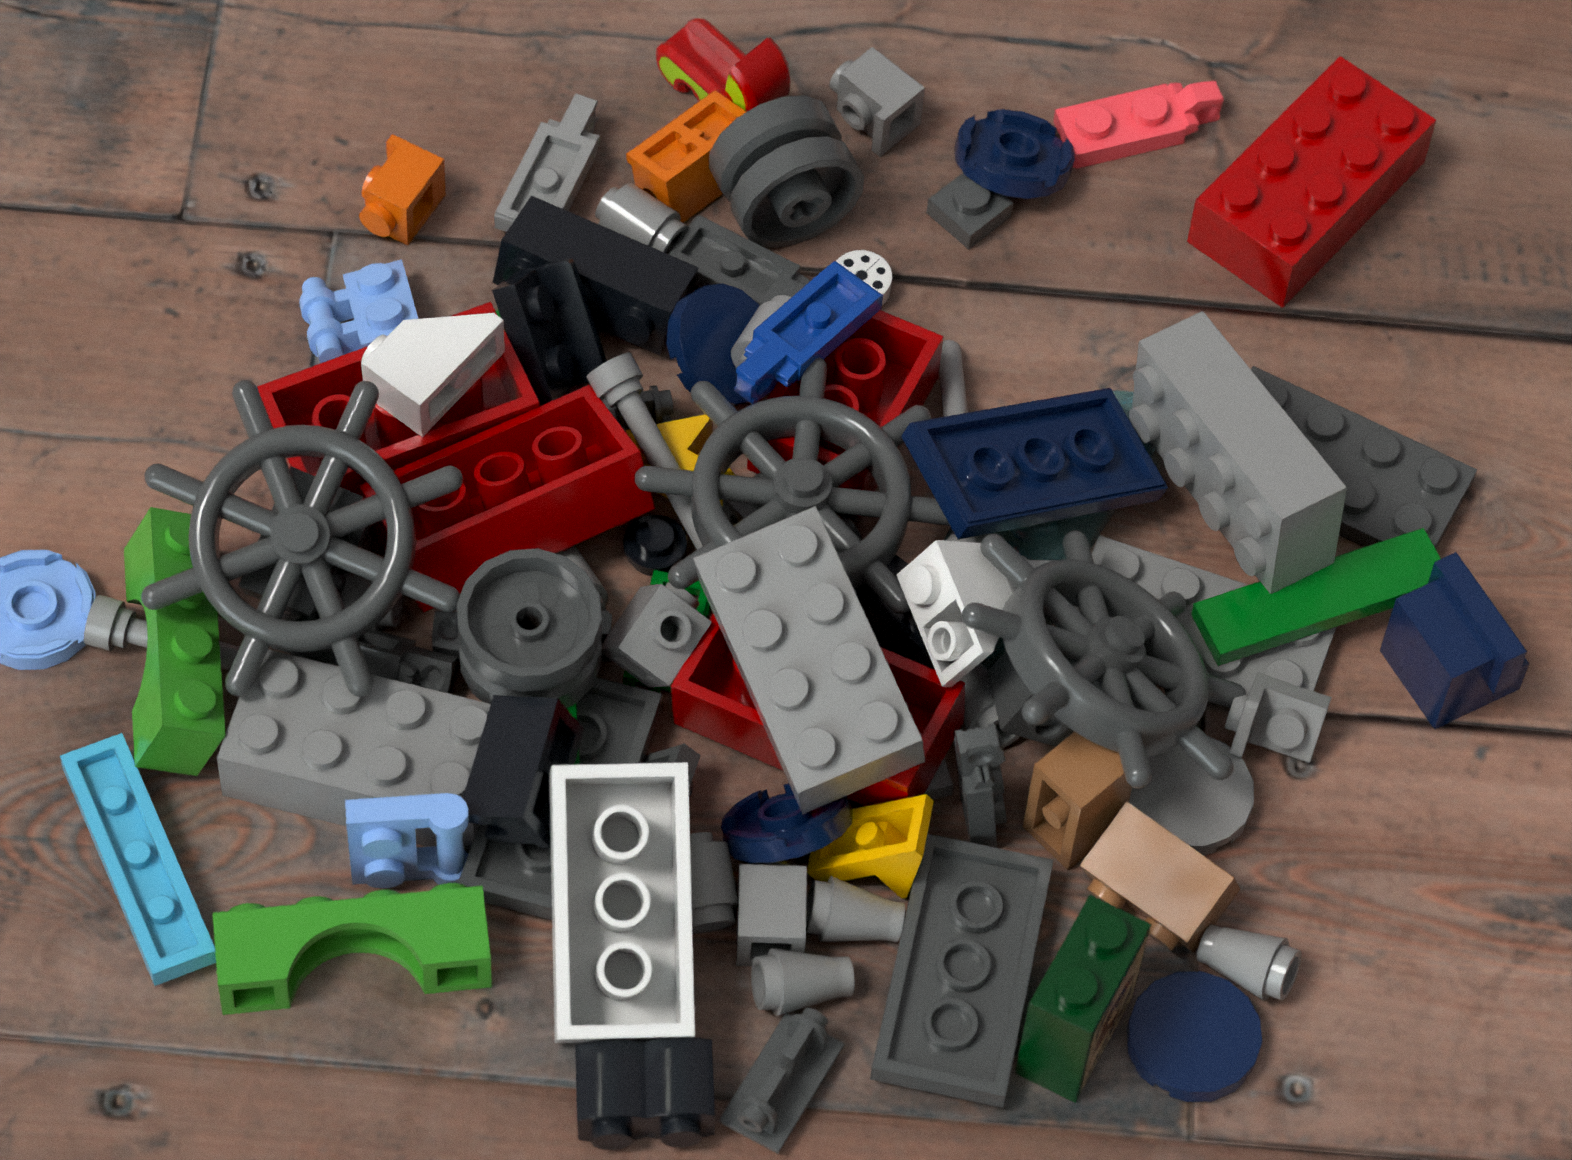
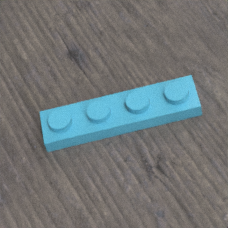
[60,733,216,986]

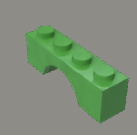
[124,507,225,776]
[212,883,492,1015]

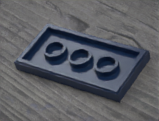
[901,388,1168,540]

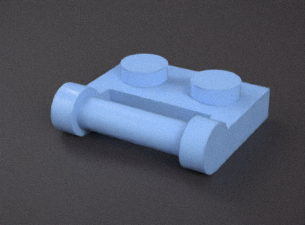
[345,793,469,888]

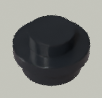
[623,515,687,576]

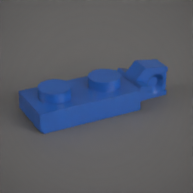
[734,261,883,404]

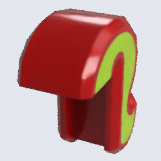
[656,18,791,112]

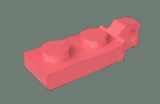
[1053,80,1224,169]

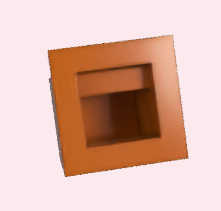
[359,134,446,245]

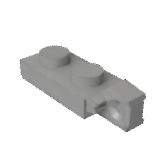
[494,93,600,232]

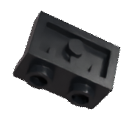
[492,258,607,406]

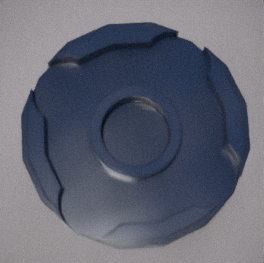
[954,109,1075,199]
[666,283,760,407]
[721,783,853,863]
[1126,971,1262,1102]

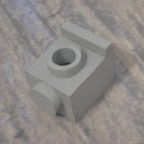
[829,47,925,157]

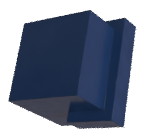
[1380,552,1529,730]

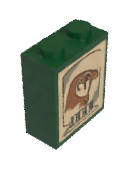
[1015,895,1151,1103]

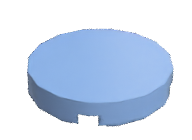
[0,550,96,670]

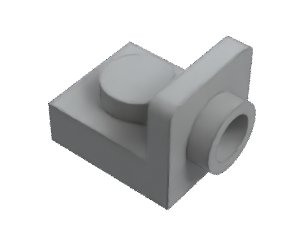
[1225,673,1332,763]

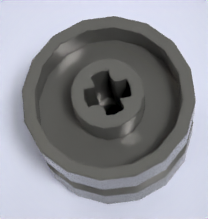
[709,95,864,248]
[457,549,602,708]

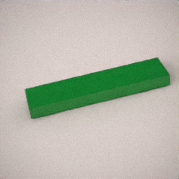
[1191,528,1441,666]

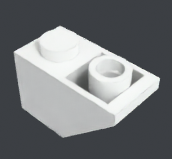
[896,540,1012,687]

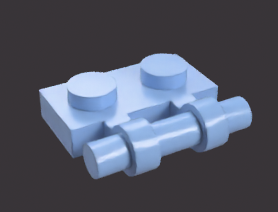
[299,259,418,363]

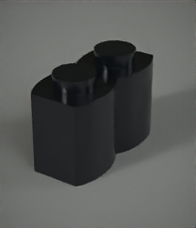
[575,1037,715,1150]

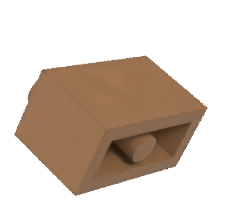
[1022,732,1132,870]
[1080,802,1240,953]

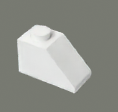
[361,313,505,437]

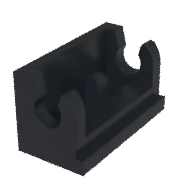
[463,695,584,848]

